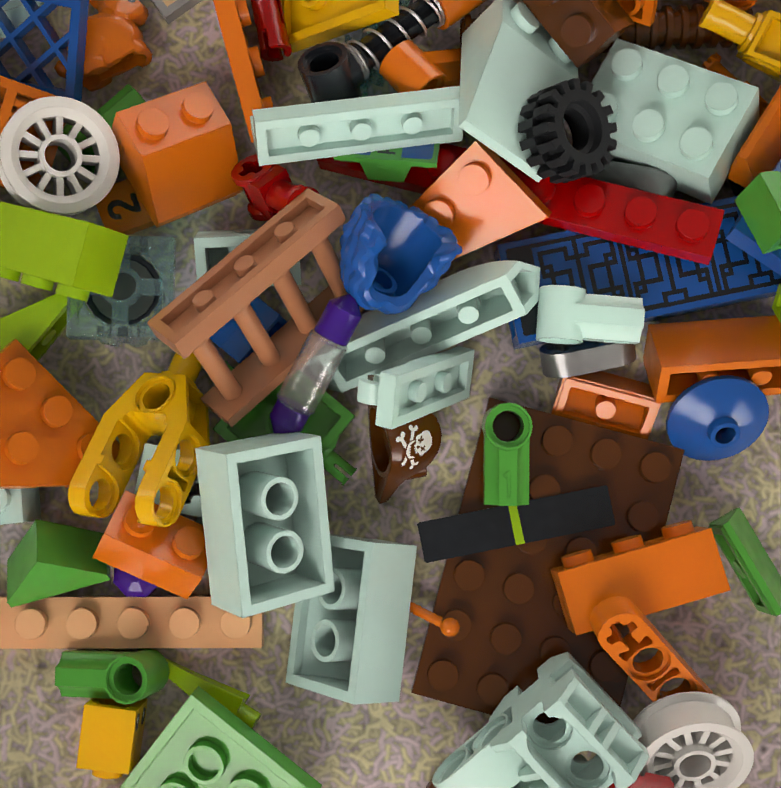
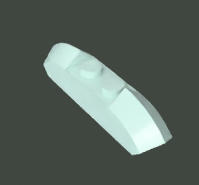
[306,260,540,393]

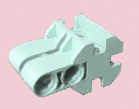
[432,652,649,788]

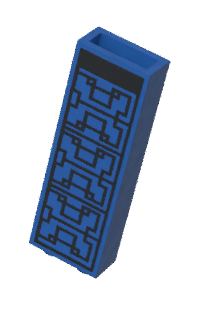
[493,196,781,350]

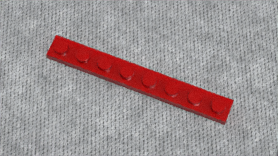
[317,143,725,265]

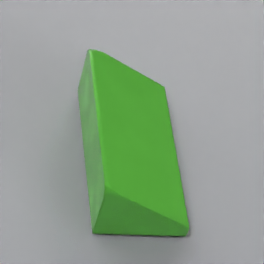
[708,507,781,617]

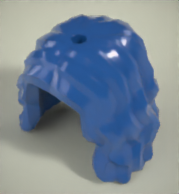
[339,193,462,314]

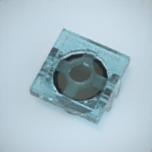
[66,236,176,347]

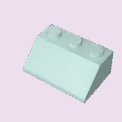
[285,534,417,705]

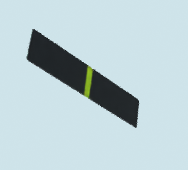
[417,485,615,563]

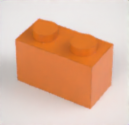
[92,490,207,599]

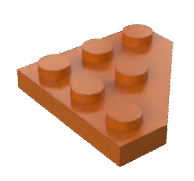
[0,339,120,489]

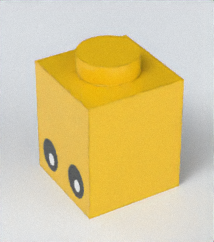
[76,698,148,779]

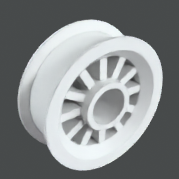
[0,96,120,217]
[633,691,754,788]

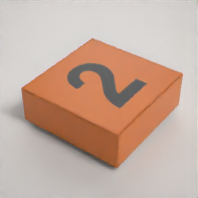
[96,179,155,235]

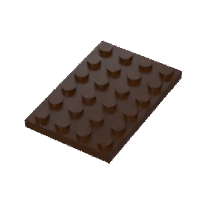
[411,397,684,724]

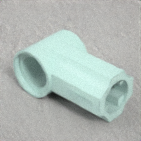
[536,285,645,345]

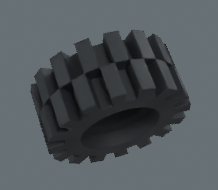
[518,78,617,184]

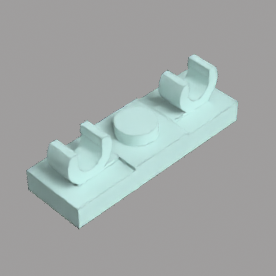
[357,346,475,430]

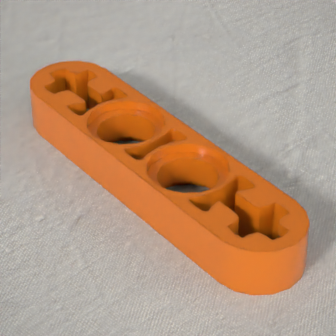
[590,596,713,702]

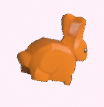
[54,0,153,92]

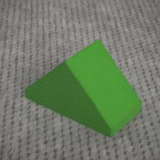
[7,519,111,608]

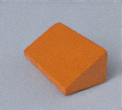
[728,86,781,188]
[551,371,661,440]

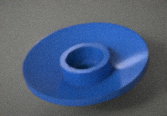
[666,375,769,461]

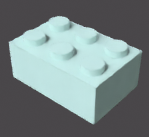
[569,38,760,204]
[195,432,335,618]

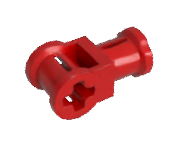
[231,154,320,221]

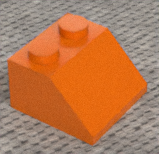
[111,81,243,228]

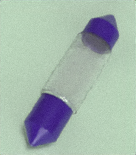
[269,294,362,433]

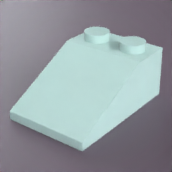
[458,0,579,182]

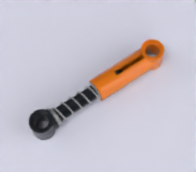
[298,0,487,103]

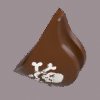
[368,375,442,504]

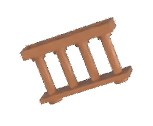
[147,188,364,427]

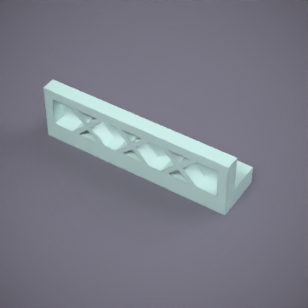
[250,86,463,166]

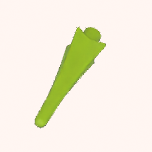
[138,648,261,729]

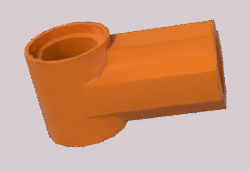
[379,40,461,93]

